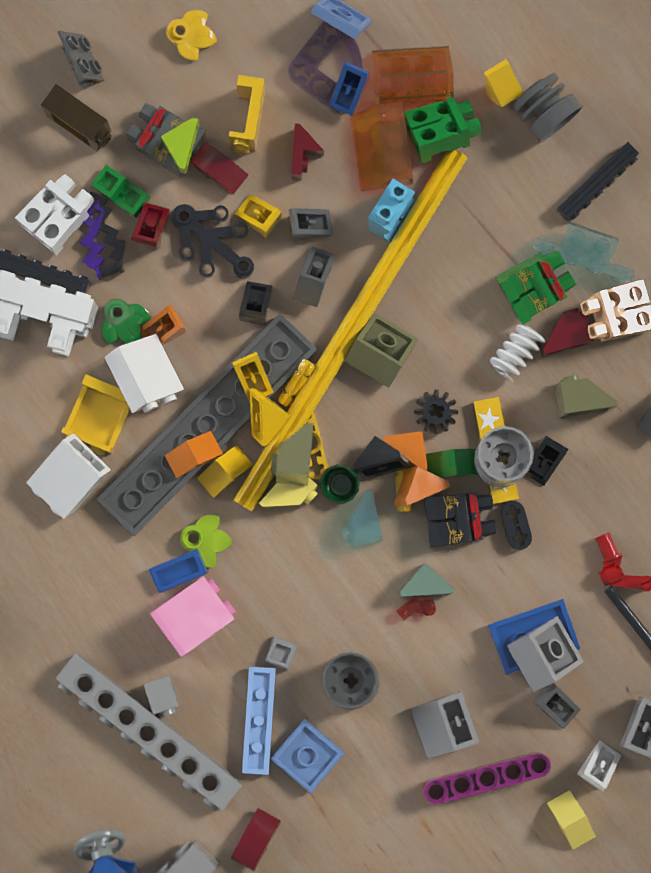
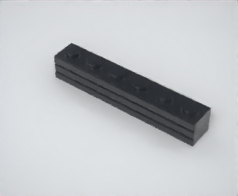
[557,142,639,222]
[0,248,91,295]

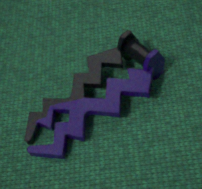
[80,192,126,280]

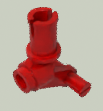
[595,532,651,592]

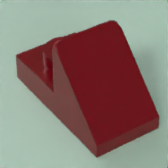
[291,123,324,180]
[131,202,170,248]

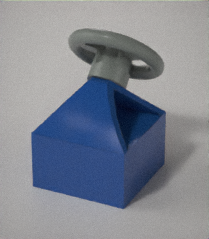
[73,829,139,873]

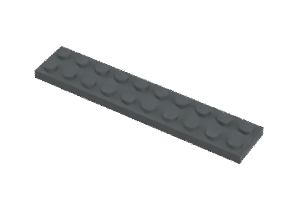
[96,313,317,536]

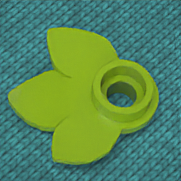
[180,515,233,567]

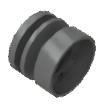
[513,73,583,142]
[322,652,380,709]

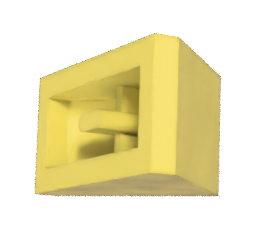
[547,790,596,850]

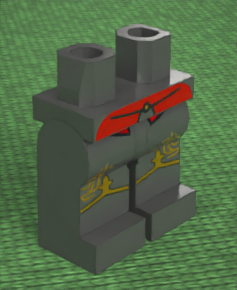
[126,103,205,177]

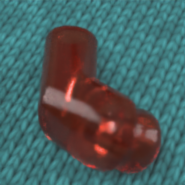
[396,596,436,620]

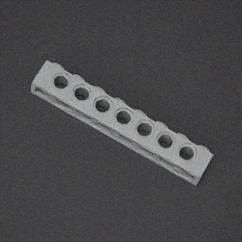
[55,653,243,810]

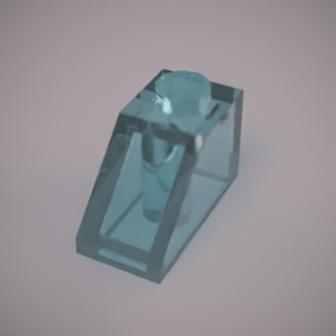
[342,489,383,548]

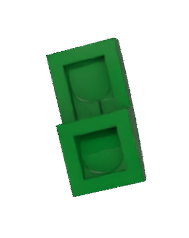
[91,165,151,218]

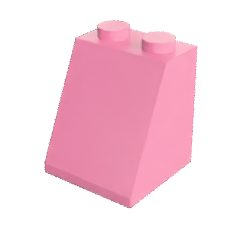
[150,576,236,657]

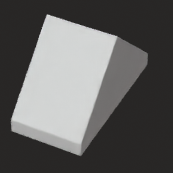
[577,741,622,792]

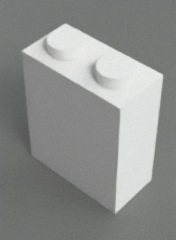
[104,334,184,413]
[26,433,111,519]

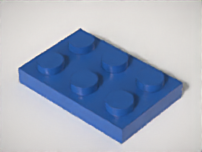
[488,599,581,675]

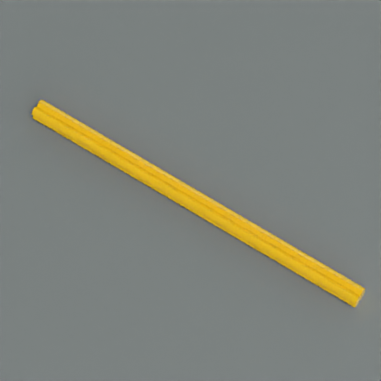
[233,150,467,512]

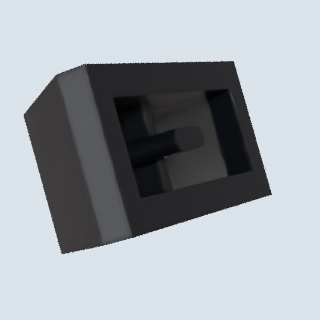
[239,281,272,325]
[353,436,412,480]
[525,436,569,486]

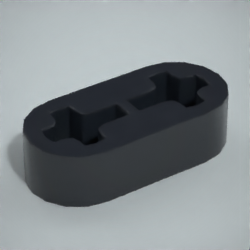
[501,501,532,550]

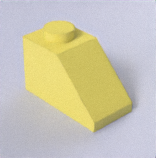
[259,478,318,508]

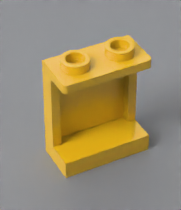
[228,75,265,154]
[61,374,130,456]

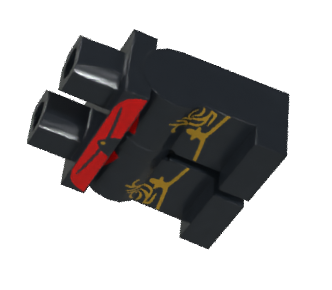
[424,492,496,548]

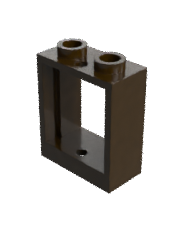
[41,84,112,152]

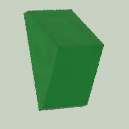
[426,449,478,479]

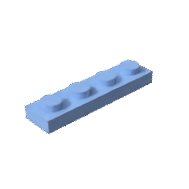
[242,666,276,775]

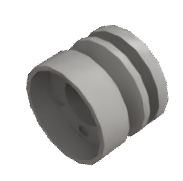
[474,426,533,488]

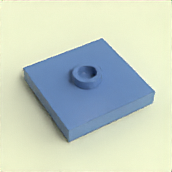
[310,0,372,39]
[271,719,345,794]

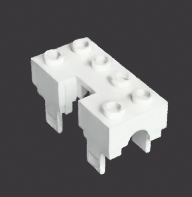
[0,270,99,357]

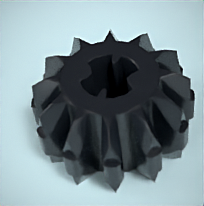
[414,390,459,435]

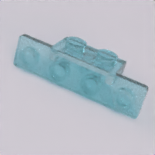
[533,222,634,282]

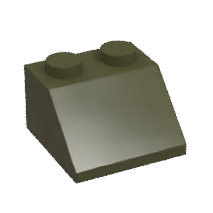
[344,313,419,388]
[555,375,618,418]
[271,422,313,486]

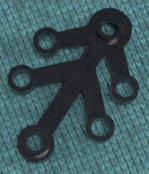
[171,204,254,279]

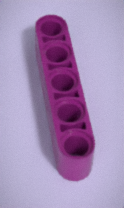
[423,752,551,804]

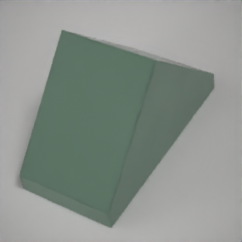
[399,563,454,597]

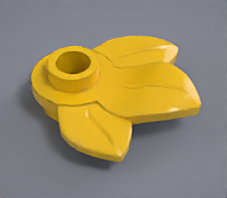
[166,10,217,61]

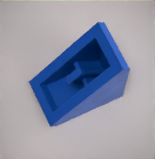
[329,62,369,116]

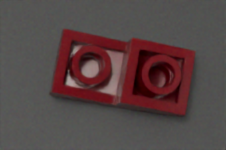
[189,142,249,195]
[231,808,281,871]

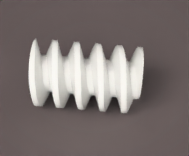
[490,325,546,382]

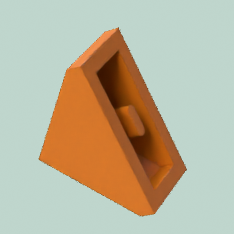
[140,305,186,345]
[164,431,223,479]
[382,431,428,470]
[394,467,450,507]

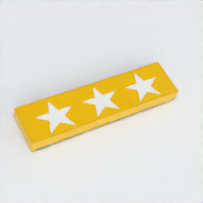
[473,397,519,504]

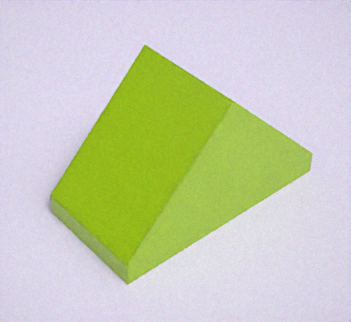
[161,118,199,174]

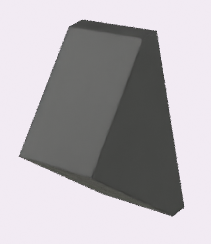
[289,208,333,241]
[533,683,581,729]

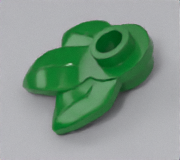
[101,299,152,344]

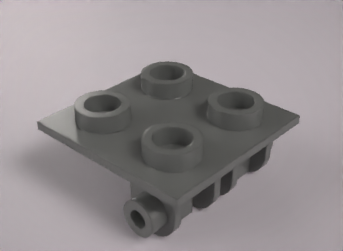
[57,31,104,88]

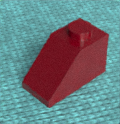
[540,308,595,357]

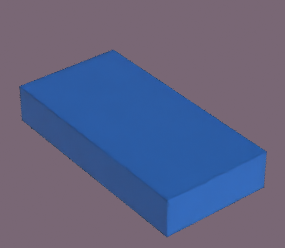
[149,548,208,593]

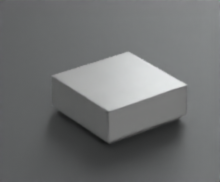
[264,636,298,670]

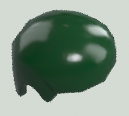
[320,464,360,504]

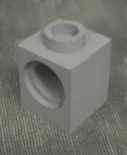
[144,675,180,717]

